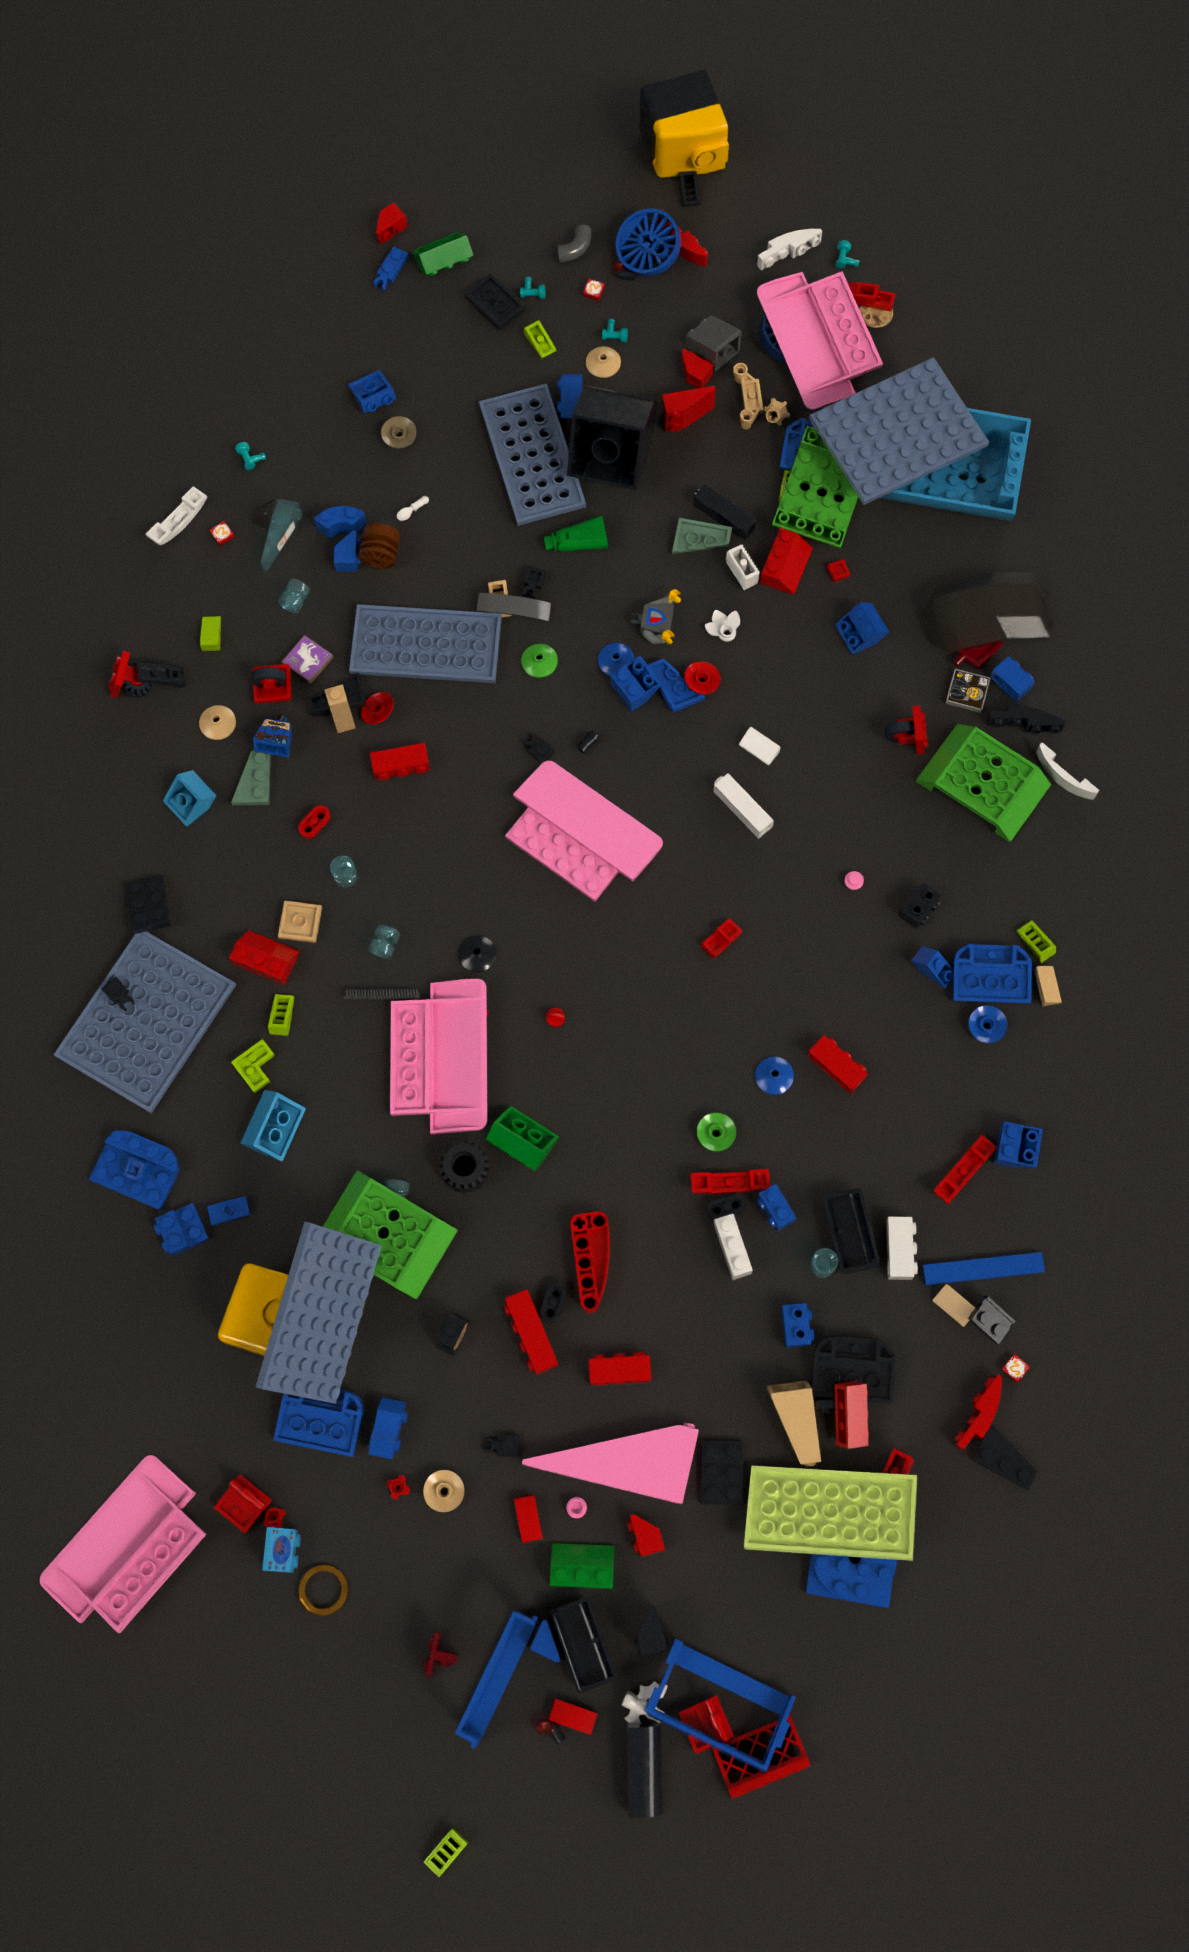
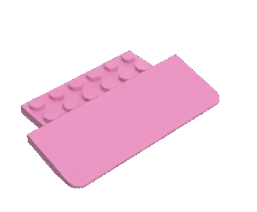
[757,272,883,410]
[505,761,663,902]
[390,979,487,1135]
[40,1455,206,1633]

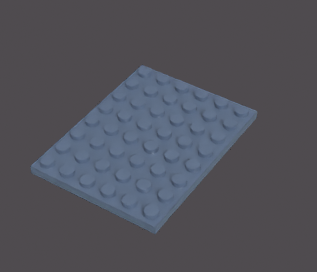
[809,357,989,505]
[54,932,236,1114]
[255,1221,382,1404]

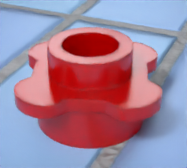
[387,1475,410,1499]
[263,1508,286,1528]

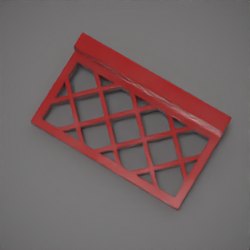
[712,1715,811,1799]

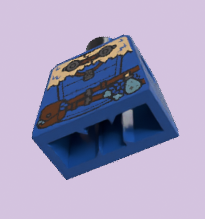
[253,715,292,758]

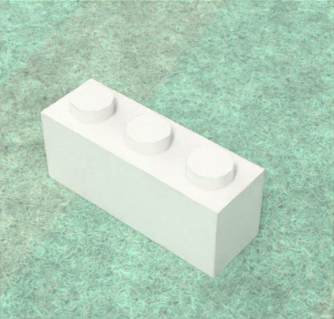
[713,1214,753,1280]
[886,1217,918,1280]

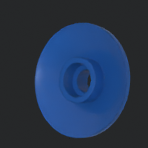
[598,643,634,676]
[968,1005,1007,1043]
[755,1057,794,1095]

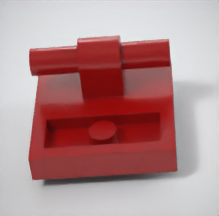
[214,1474,272,1534]
[678,1695,734,1754]

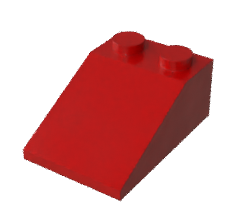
[662,386,716,432]

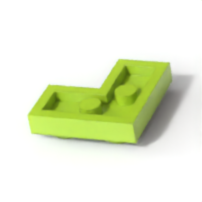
[231,1039,275,1093]

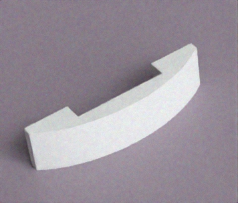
[146,486,207,545]
[1036,743,1099,800]

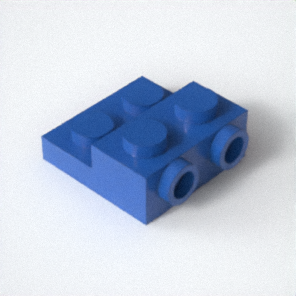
[348,370,396,413]
[154,1203,209,1256]

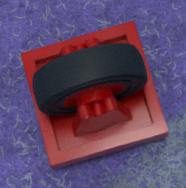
[252,664,292,704]
[885,705,928,755]

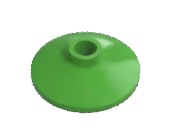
[521,644,558,678]
[697,1113,736,1152]

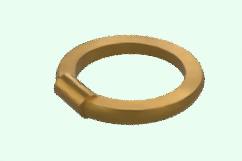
[298,1564,348,1616]

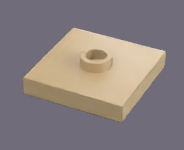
[278,901,322,943]

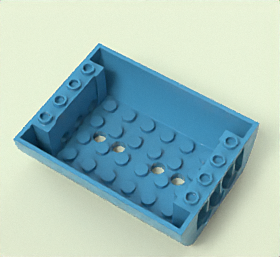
[879,408,1031,522]

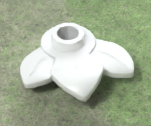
[705,610,740,642]

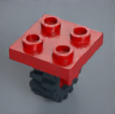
[108,651,153,698]

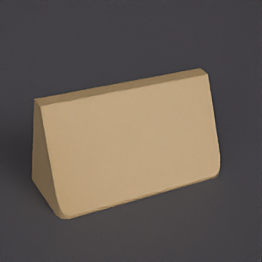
[1034,966,1062,1006]
[932,1284,975,1327]

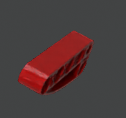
[570,1211,610,1314]

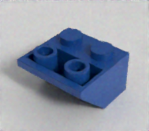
[835,602,889,654]
[610,656,662,712]
[994,1121,1043,1168]

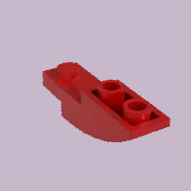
[657,209,708,267]
[847,282,896,312]
[954,1374,1002,1451]

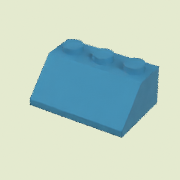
[240,1090,306,1161]

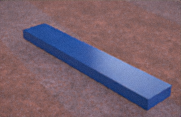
[922,1252,1045,1286]

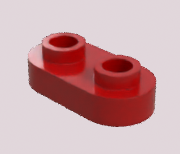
[298,805,331,839]

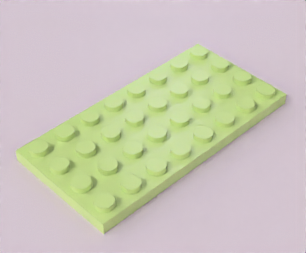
[744,1466,917,1561]

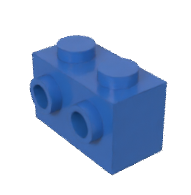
[990,656,1035,702]
[757,1184,796,1232]
[781,1303,814,1348]

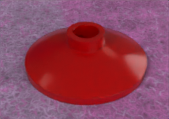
[684,662,721,695]
[361,692,394,725]

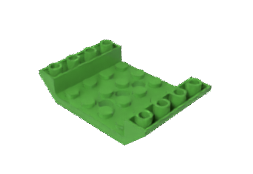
[772,426,858,548]
[916,724,1051,843]
[323,1170,458,1299]

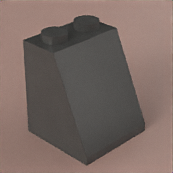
[686,315,742,372]

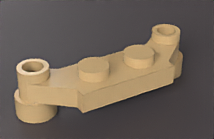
[733,363,763,429]

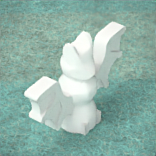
[621,1681,668,1724]

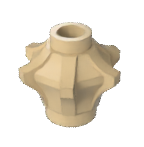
[763,398,790,426]

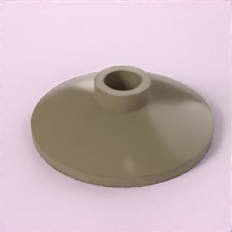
[381,416,417,449]

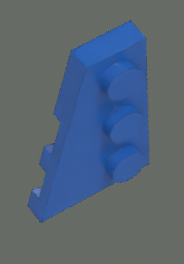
[648,658,705,713]

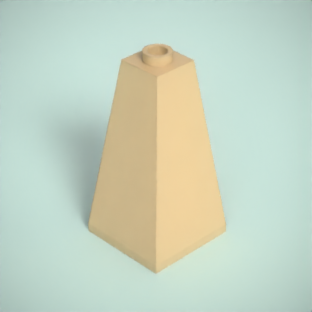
[767,1380,821,1466]

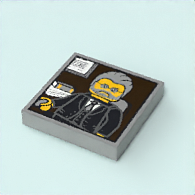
[945,669,991,713]

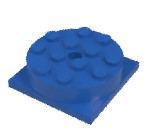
[806,1554,897,1608]

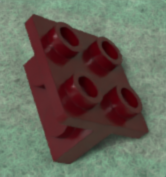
[424,1632,459,1677]

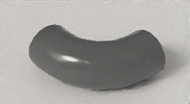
[558,225,592,263]

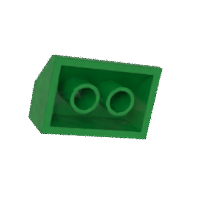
[412,231,474,276]
[486,1106,560,1171]
[550,1543,614,1589]

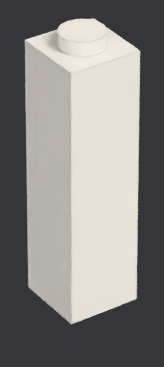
[713,774,774,839]

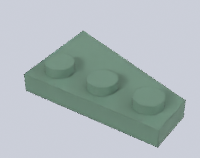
[672,518,732,554]
[231,750,271,805]

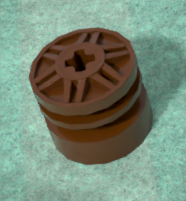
[358,523,401,569]

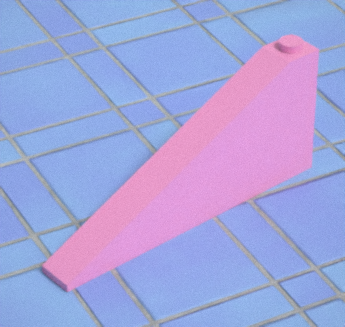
[522,1423,699,1505]

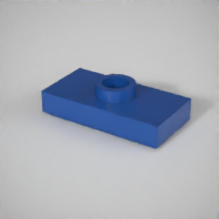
[207,1196,251,1226]

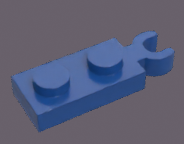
[373,246,409,291]

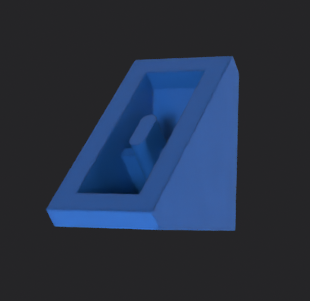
[530,1620,561,1662]

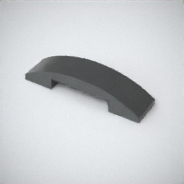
[477,593,551,622]

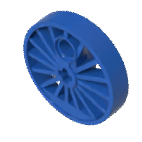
[615,208,681,277]

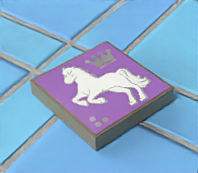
[282,635,334,684]

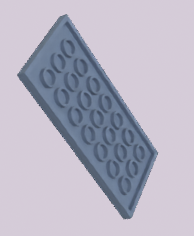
[349,604,502,683]

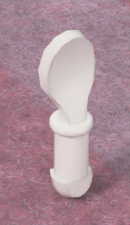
[396,496,429,521]

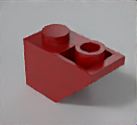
[376,202,407,245]
[681,349,713,388]
[627,1514,665,1557]

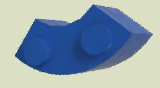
[557,374,582,418]
[314,506,367,539]
[369,1397,408,1459]

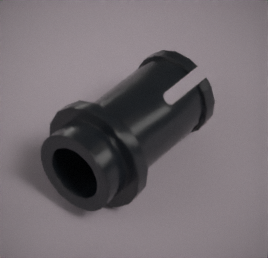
[576,730,600,754]

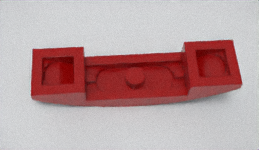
[933,1135,997,1204]
[690,1169,770,1194]

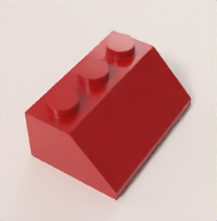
[760,528,813,595]
[229,930,300,985]

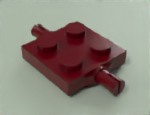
[950,620,1003,670]

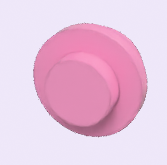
[844,871,864,890]
[566,1497,587,1518]

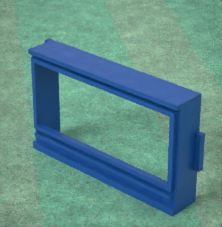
[455,1611,538,1749]
[644,1639,796,1772]

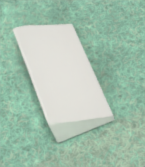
[739,727,780,766]

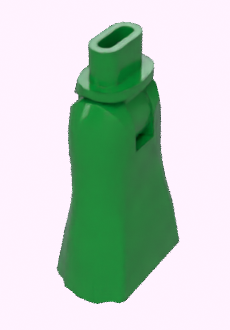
[544,515,608,552]

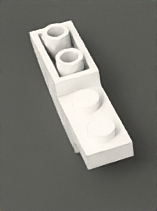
[757,229,822,270]

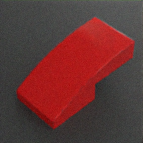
[701,918,743,959]
[514,1494,543,1543]
[548,1698,598,1735]

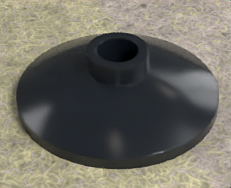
[458,936,496,973]

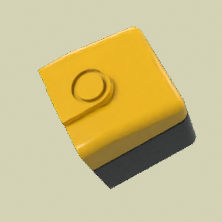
[639,69,729,178]
[218,1263,288,1359]

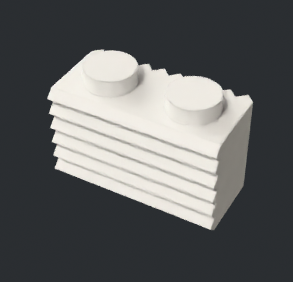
[726,545,760,590]

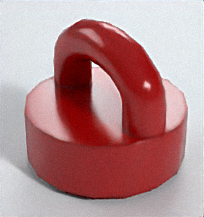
[546,1008,565,1028]

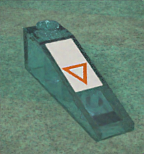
[261,499,302,571]

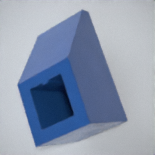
[334,530,361,572]
[911,946,953,988]

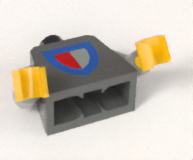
[631,589,681,644]

